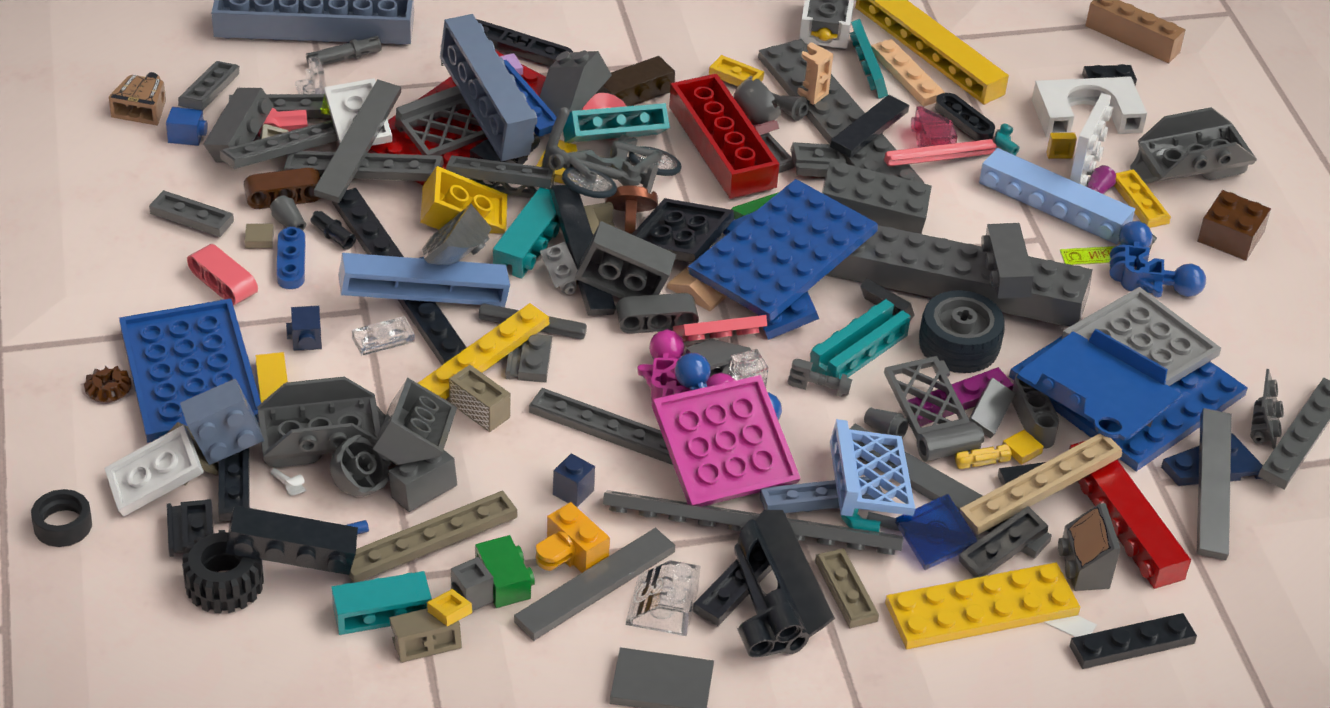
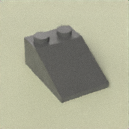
[540,50,612,117]

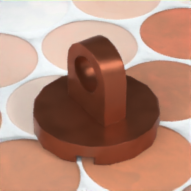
[605,186,658,234]

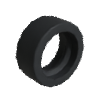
[31,489,92,547]

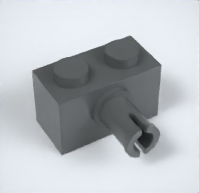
[388,450,457,512]

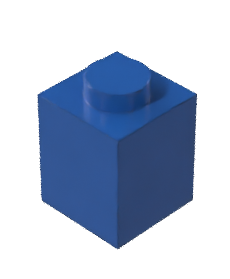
[166,107,208,146]

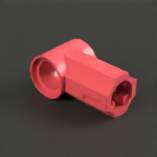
[258,108,308,137]

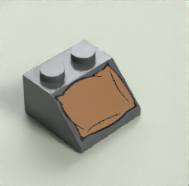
[1058,503,1121,591]

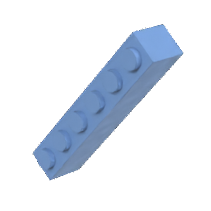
[338,253,510,307]

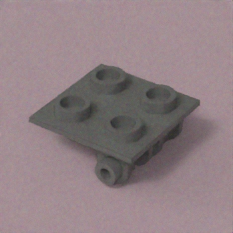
[1250,369,1284,449]

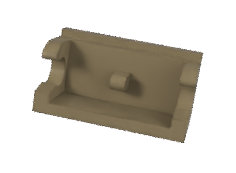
[389,608,462,663]

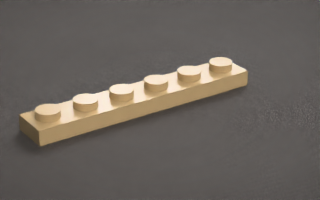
[960,433,1122,535]

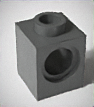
[451,557,493,611]

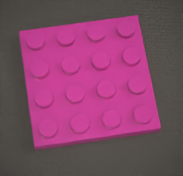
[651,375,801,507]

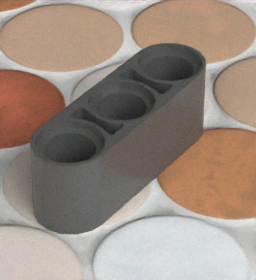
[616,293,699,334]
[1011,372,1059,449]

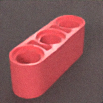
[187,244,258,305]

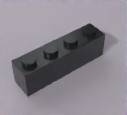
[225,505,358,575]

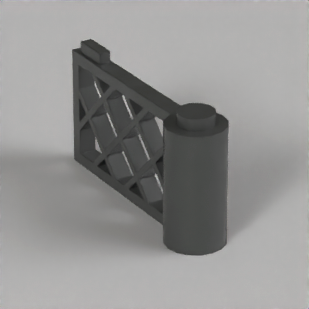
[884,356,984,462]

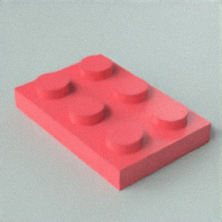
[673,315,767,342]

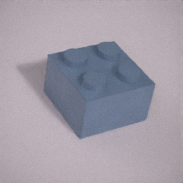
[180,378,264,465]

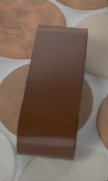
[243,168,321,209]

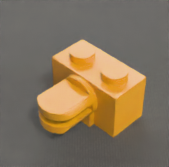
[535,502,610,573]

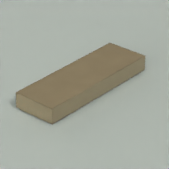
[815,548,879,629]

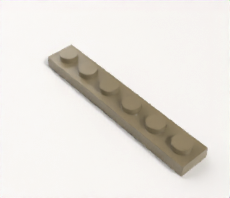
[348,490,517,583]

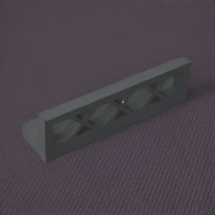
[446,156,555,198]

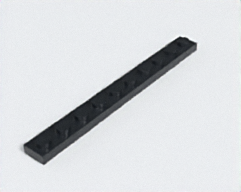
[332,188,467,365]

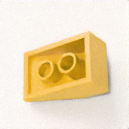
[420,166,507,234]

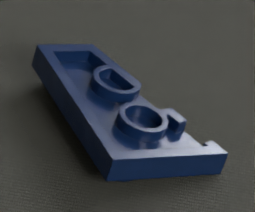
[1161,433,1263,486]

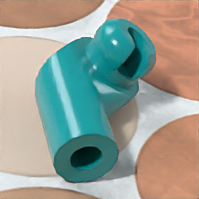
[995,123,1020,155]
[841,508,880,532]

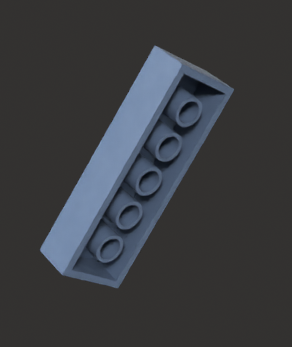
[440,14,537,161]

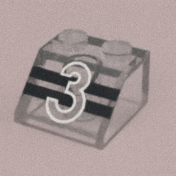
[626,560,701,636]

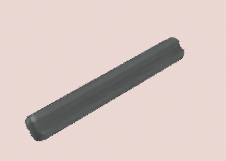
[479,303,587,339]

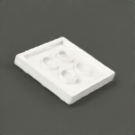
[1070,93,1113,187]

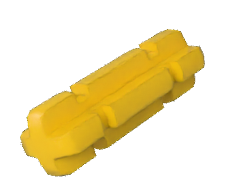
[955,444,1012,469]

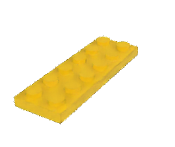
[885,562,1081,649]

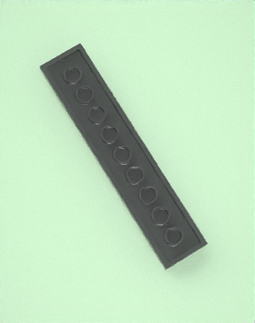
[758,39,924,183]

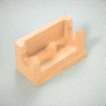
[797,42,833,105]

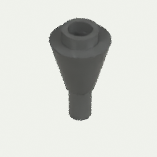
[771,92,809,121]

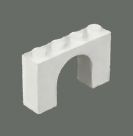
[1032,77,1147,137]

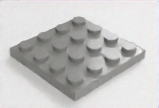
[1062,287,1221,386]

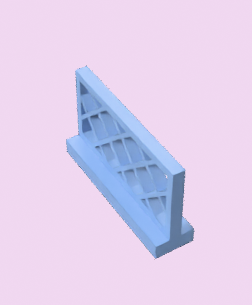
[830,419,915,516]

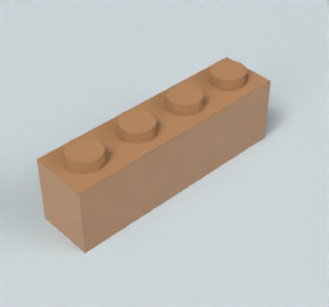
[1085,0,1186,64]

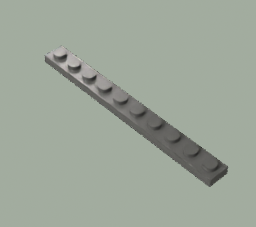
[603,490,903,555]

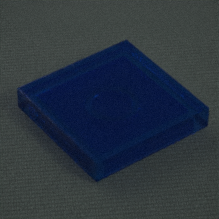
[895,494,978,570]

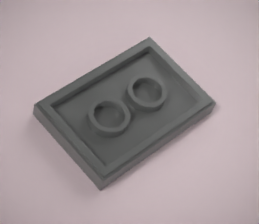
[610,647,714,708]

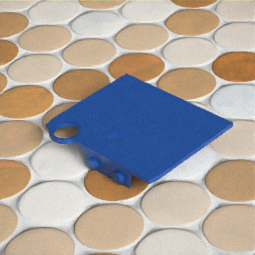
[1017,329,1182,441]

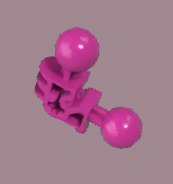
[637,329,735,401]

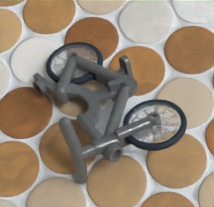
[542,107,682,198]

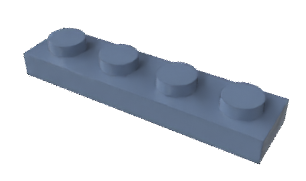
[760,477,883,513]

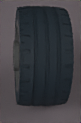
[919,290,1005,373]

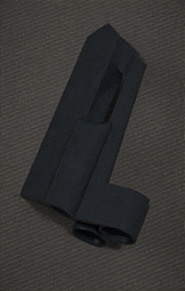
[734,510,835,657]

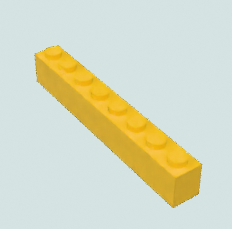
[855,0,1009,105]

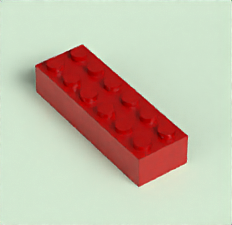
[669,73,780,199]

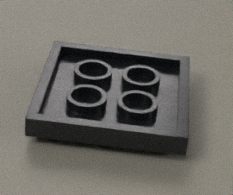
[632,198,735,262]

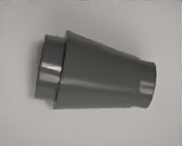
[270,195,306,230]
[864,407,909,438]

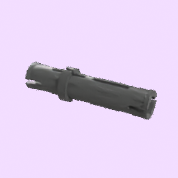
[306,35,382,69]

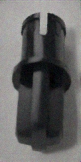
[310,211,356,250]

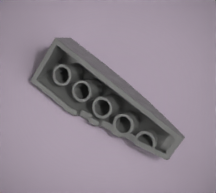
[422,204,492,265]

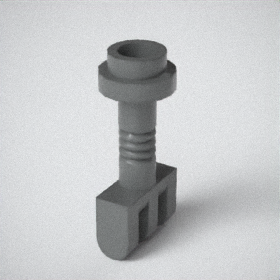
[788,359,853,397]

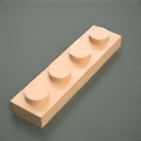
[871,39,945,107]

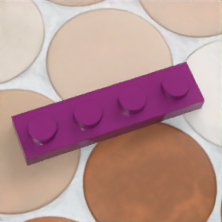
[907,367,1013,427]

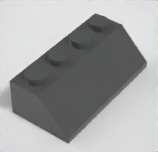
[373,377,457,465]

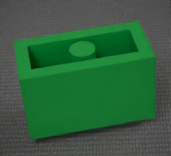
[475,535,535,608]

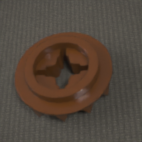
[84,365,132,402]

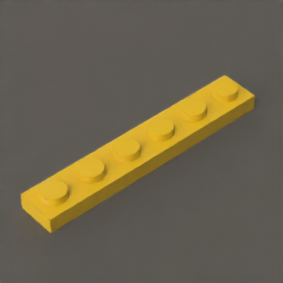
[418,303,550,399]

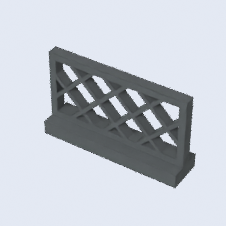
[395,86,487,156]

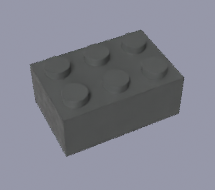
[575,221,676,299]

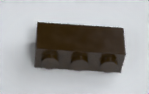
[596,56,675,106]

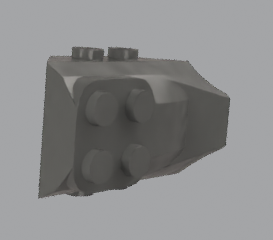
[1130,107,1257,184]
[257,376,386,467]

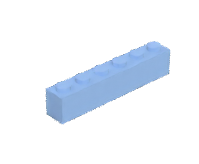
[979,148,1135,245]

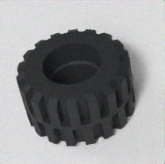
[182,530,264,614]

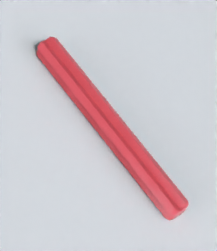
[884,139,996,166]

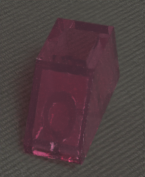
[911,106,958,148]

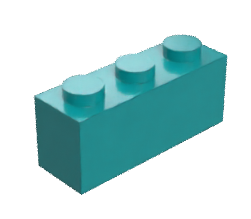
[331,571,432,635]

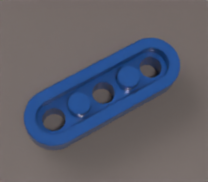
[277,227,306,289]

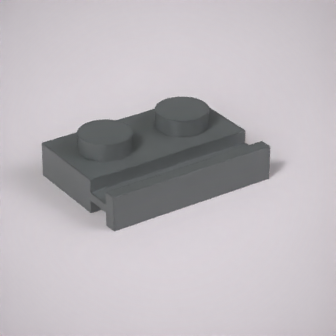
[790,142,846,177]
[506,334,552,382]

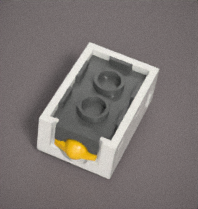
[799,0,854,49]

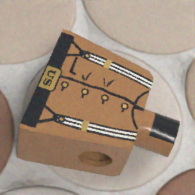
[109,72,166,126]

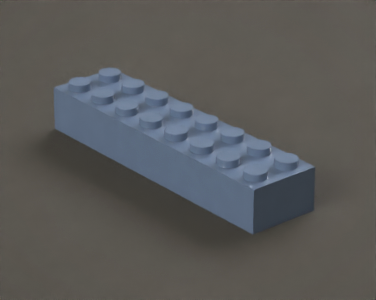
[211,0,414,45]

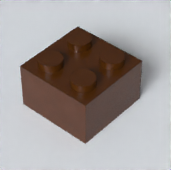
[1197,190,1271,261]

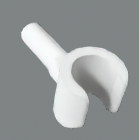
[271,468,306,496]

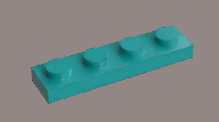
[849,19,888,99]

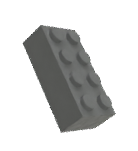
[822,160,932,233]

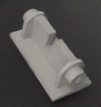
[540,242,577,295]

